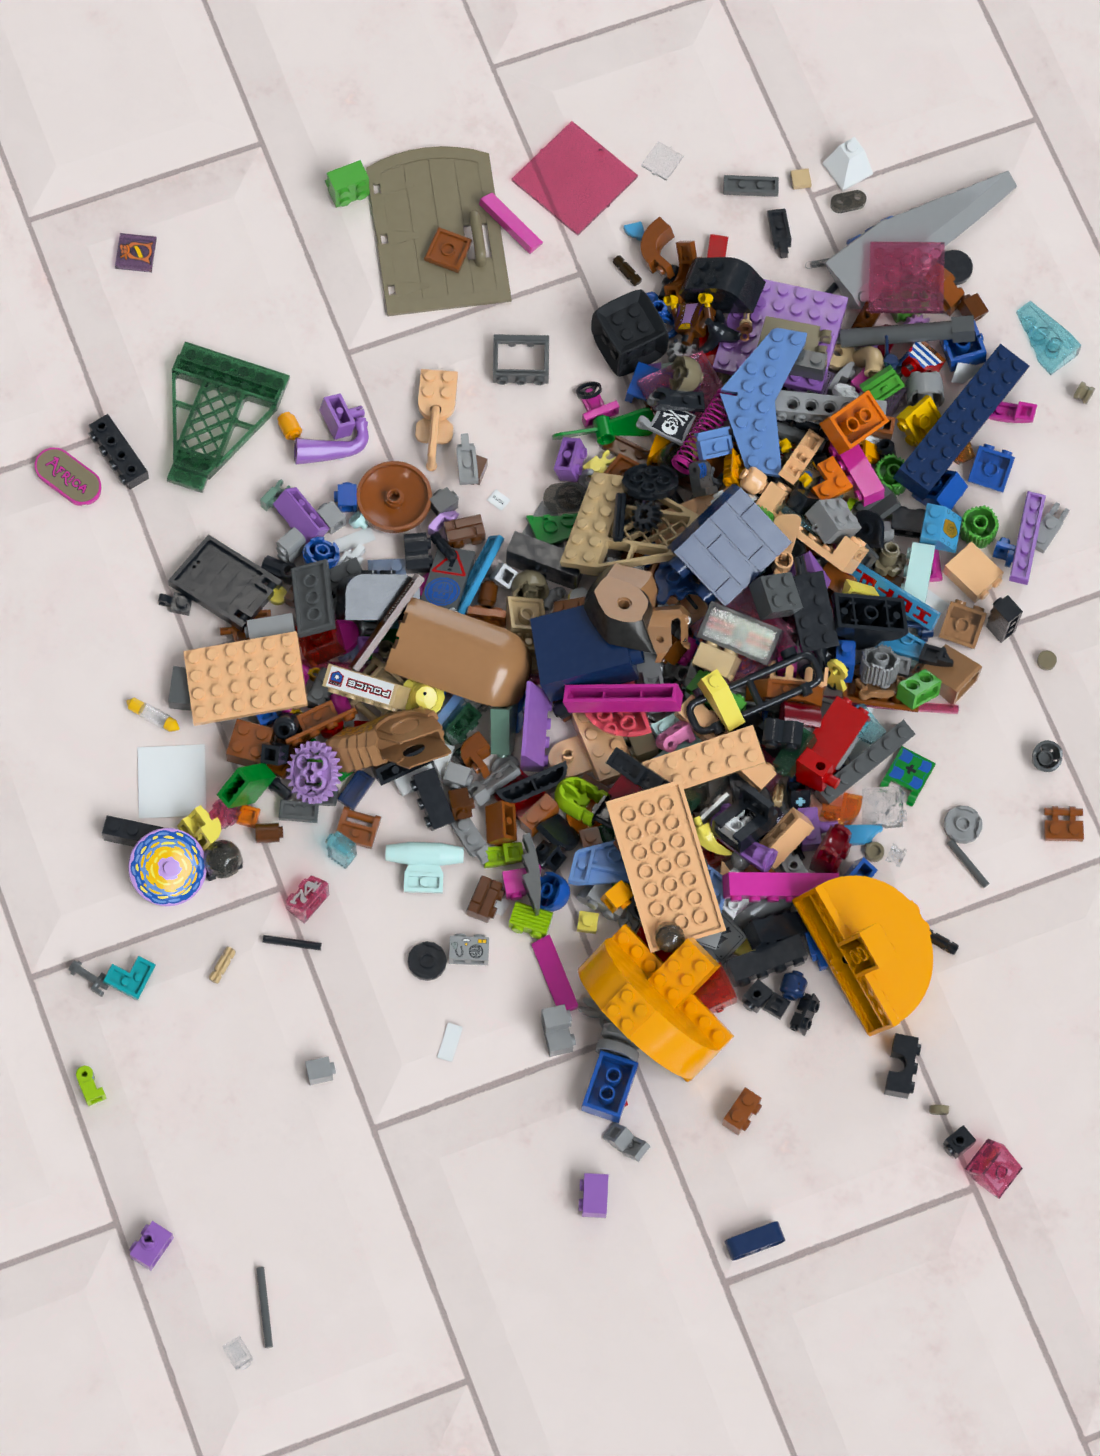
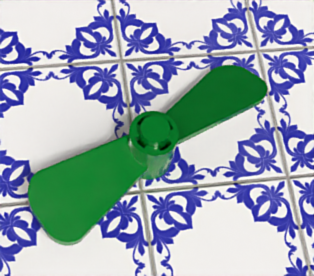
[552,407,654,445]

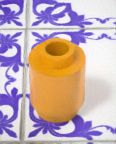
[277,412,302,440]

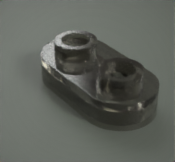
[830,190,867,213]

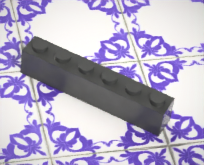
[813,719,915,808]

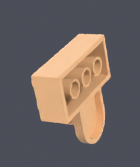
[548,713,631,786]

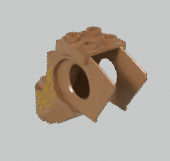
[325,706,452,773]

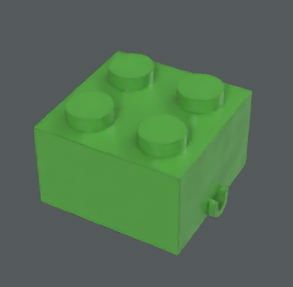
[325,160,370,208]

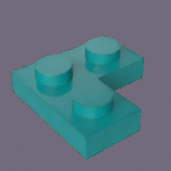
[103,956,156,1000]

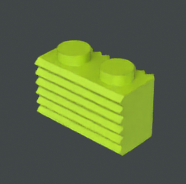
[509,901,553,939]

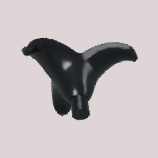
[698,309,742,354]

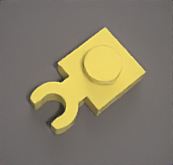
[583,450,616,478]

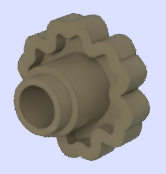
[872,542,907,577]

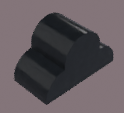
[831,592,908,650]

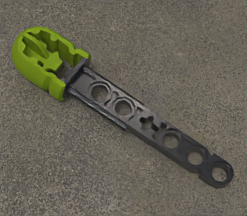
[554,777,708,868]

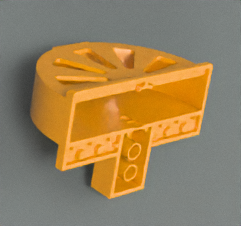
[792,875,933,1036]
[578,924,734,1082]

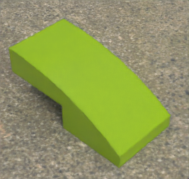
[484,842,524,869]

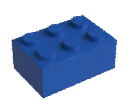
[581,1050,638,1123]

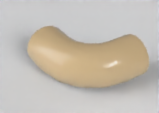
[853,346,884,378]

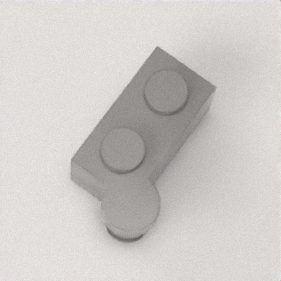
[576,884,625,921]

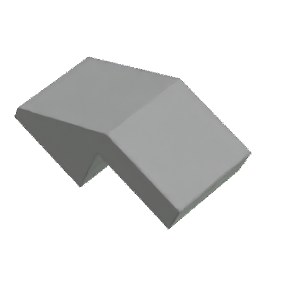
[603,1122,651,1162]

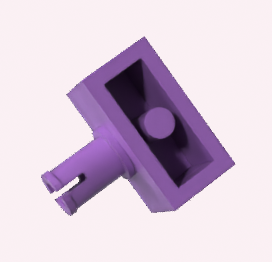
[319,393,365,440]
[798,807,838,852]
[129,1221,174,1271]

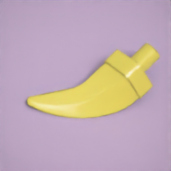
[693,816,732,855]

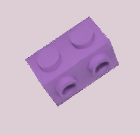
[554,437,587,482]
[578,1173,609,1218]

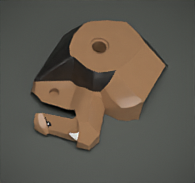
[584,563,692,663]

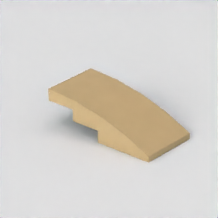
[506,596,545,674]

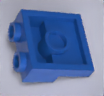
[968,443,1015,493]

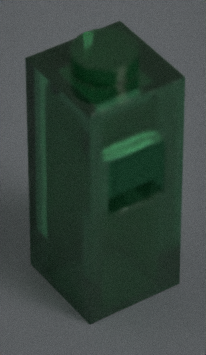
[773,728,817,778]

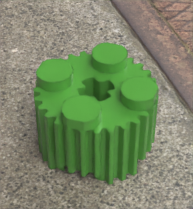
[874,454,906,496]
[959,505,999,549]

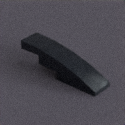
[606,747,671,790]

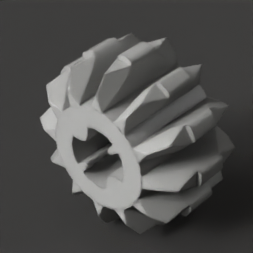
[667,338,698,362]

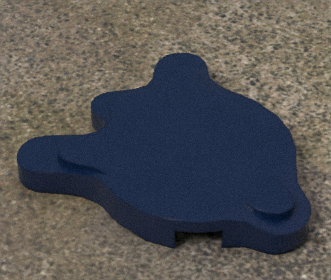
[654,561,699,605]

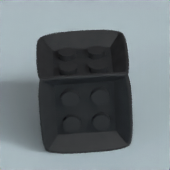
[591,289,669,377]

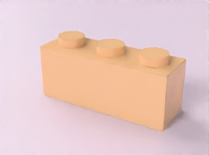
[759,807,814,869]

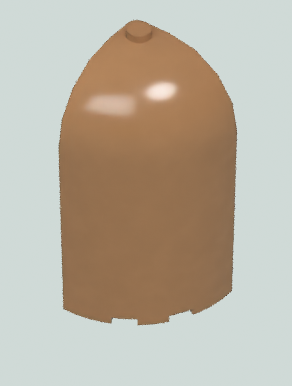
[384,597,532,707]

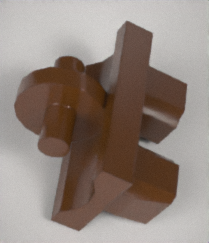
[851,301,883,328]

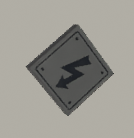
[702,910,747,965]

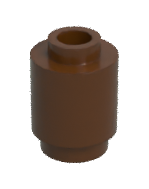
[477,580,498,609]

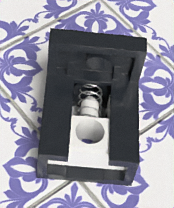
[711,783,778,854]

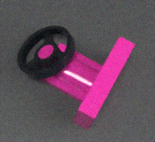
[576,382,620,428]

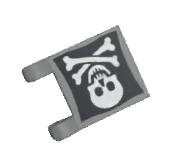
[636,393,696,446]

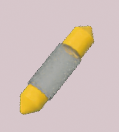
[126,697,180,732]

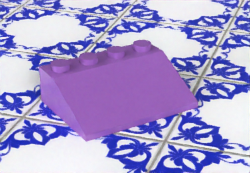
[520,681,552,772]

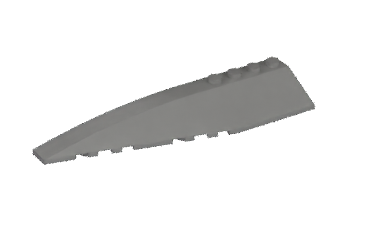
[824,171,1017,310]

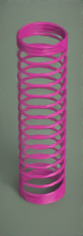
[671,388,737,475]

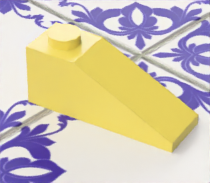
[697,669,745,732]

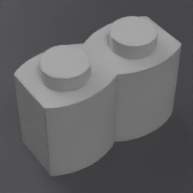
[276,527,306,562]

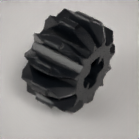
[631,500,664,533]

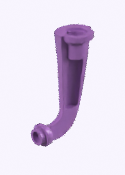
[294,417,369,464]
[711,803,778,872]

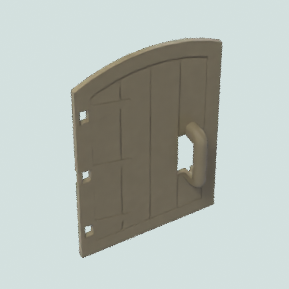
[366,146,512,317]

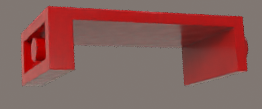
[799,696,871,775]

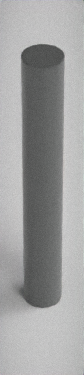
[947,839,990,888]

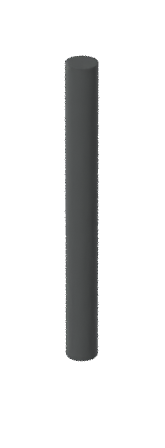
[256,1267,273,1348]

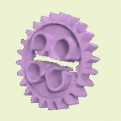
[286,741,343,804]

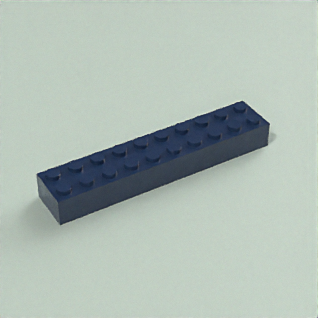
[893,343,1030,501]

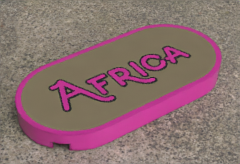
[35,447,101,506]

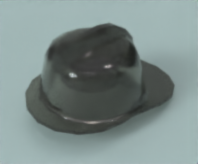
[543,482,586,513]

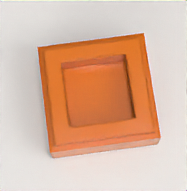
[236,805,261,828]

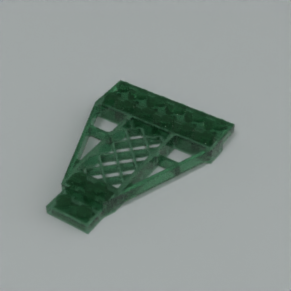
[167,342,290,493]

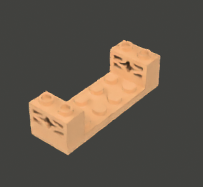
[756,481,869,575]

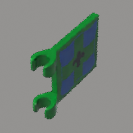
[879,746,936,807]

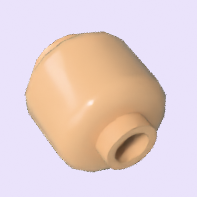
[739,467,768,495]

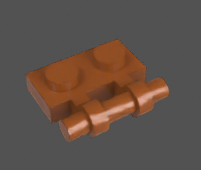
[1044,806,1084,842]

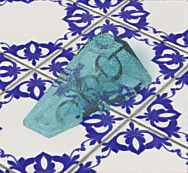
[1016,301,1082,375]

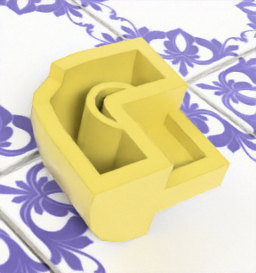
[177,805,221,851]

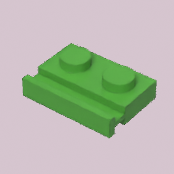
[860,364,905,400]

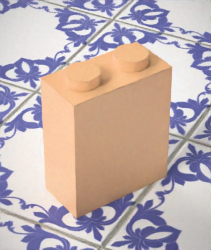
[943,542,1004,603]

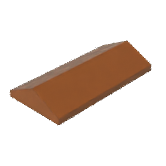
[842,675,919,713]

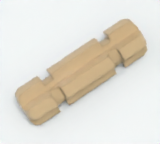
[772,783,785,808]
[209,947,236,984]

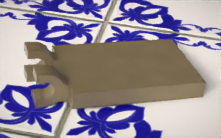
[757,316,832,354]

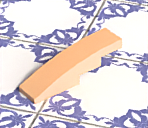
[778,428,825,485]

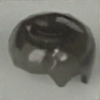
[655,922,685,953]

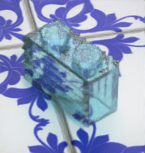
[325,831,357,869]

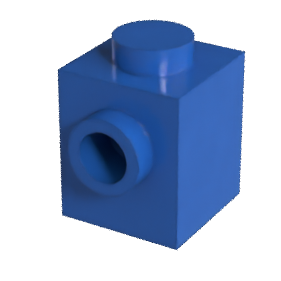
[334,482,357,512]

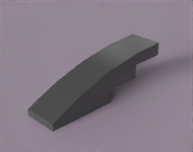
[522,833,541,916]

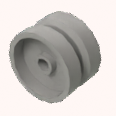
[595,1022,640,1062]

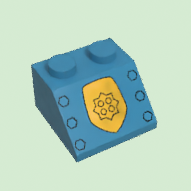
[919,503,962,553]

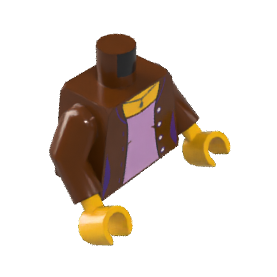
[664,293,716,346]

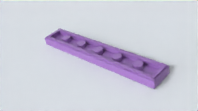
[1009,491,1046,585]

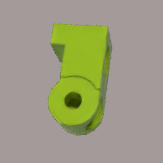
[76,1065,107,1106]

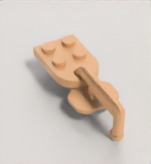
[415,369,458,471]

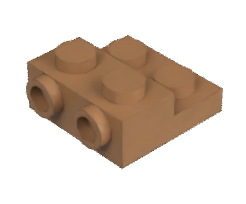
[939,599,987,649]

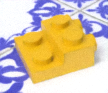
[896,395,941,447]

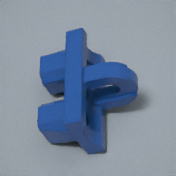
[992,537,1016,568]

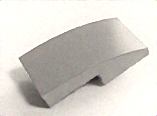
[827,361,856,395]

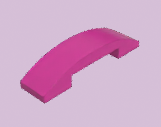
[989,401,1037,423]

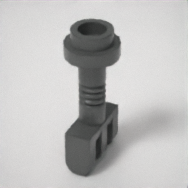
[68,960,109,997]

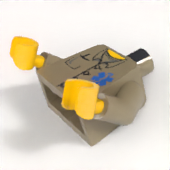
[779,438,822,493]

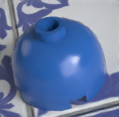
[540,872,570,912]

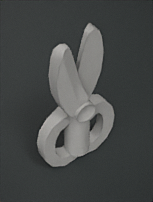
[578,997,613,1028]

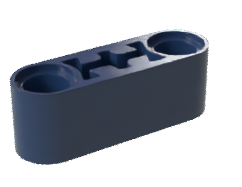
[724,1221,786,1261]

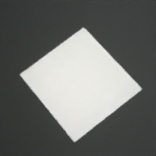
[137,744,207,818]

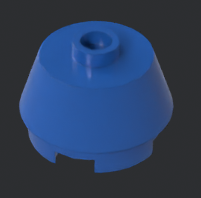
[302,537,340,569]

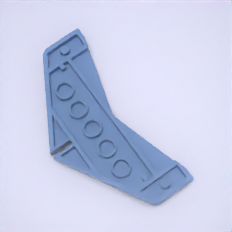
[720,328,807,478]
[568,840,725,913]

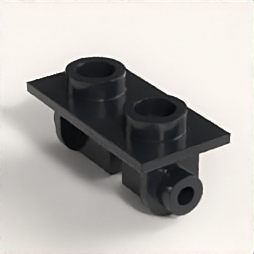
[790,993,820,1036]

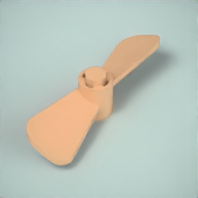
[771,514,801,575]

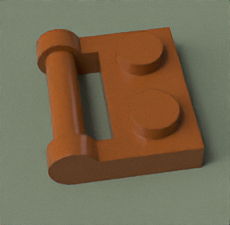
[334,806,382,849]

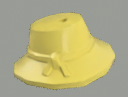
[403,679,445,713]

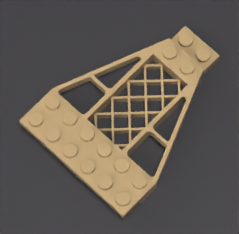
[560,472,700,576]

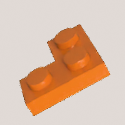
[811,456,853,500]

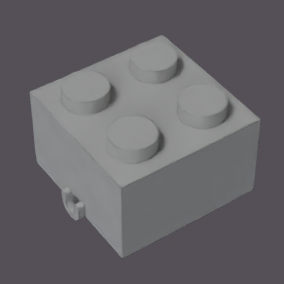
[805,498,862,544]

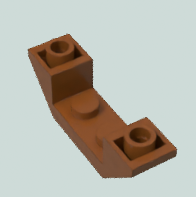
[745,678,823,708]

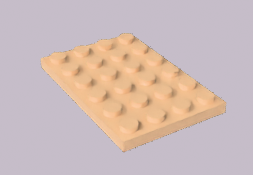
[183,631,308,726]

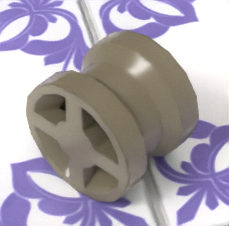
[1073,381,1095,404]

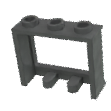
[493,334,549,385]

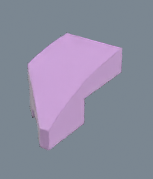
[428,511,459,536]

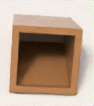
[919,644,982,706]

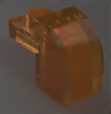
[820,793,863,826]

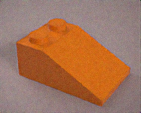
[819,390,889,455]

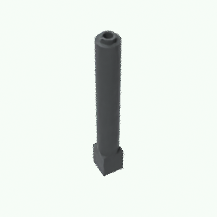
[837,315,975,348]

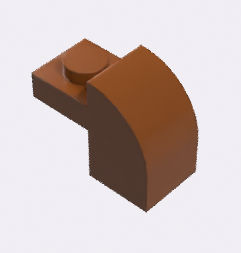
[461,731,491,779]

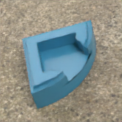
[623,222,645,241]

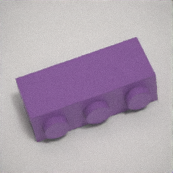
[273,487,330,545]

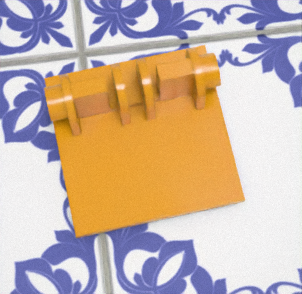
[723,448,750,494]

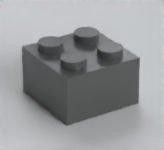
[748,572,803,621]

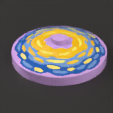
[128,828,207,906]

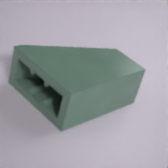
[490,703,518,758]

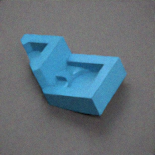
[844,825,883,846]

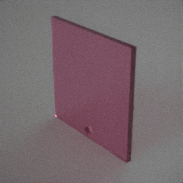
[512,121,638,236]

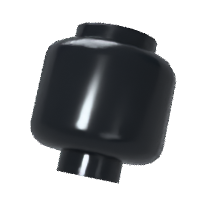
[273,712,300,740]

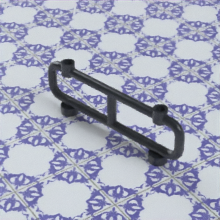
[686,646,823,736]

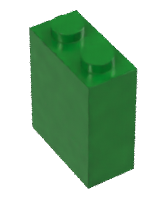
[216,763,276,809]

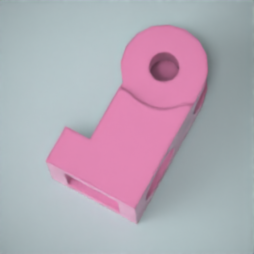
[656,720,696,752]

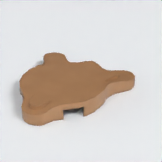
[854,664,906,700]

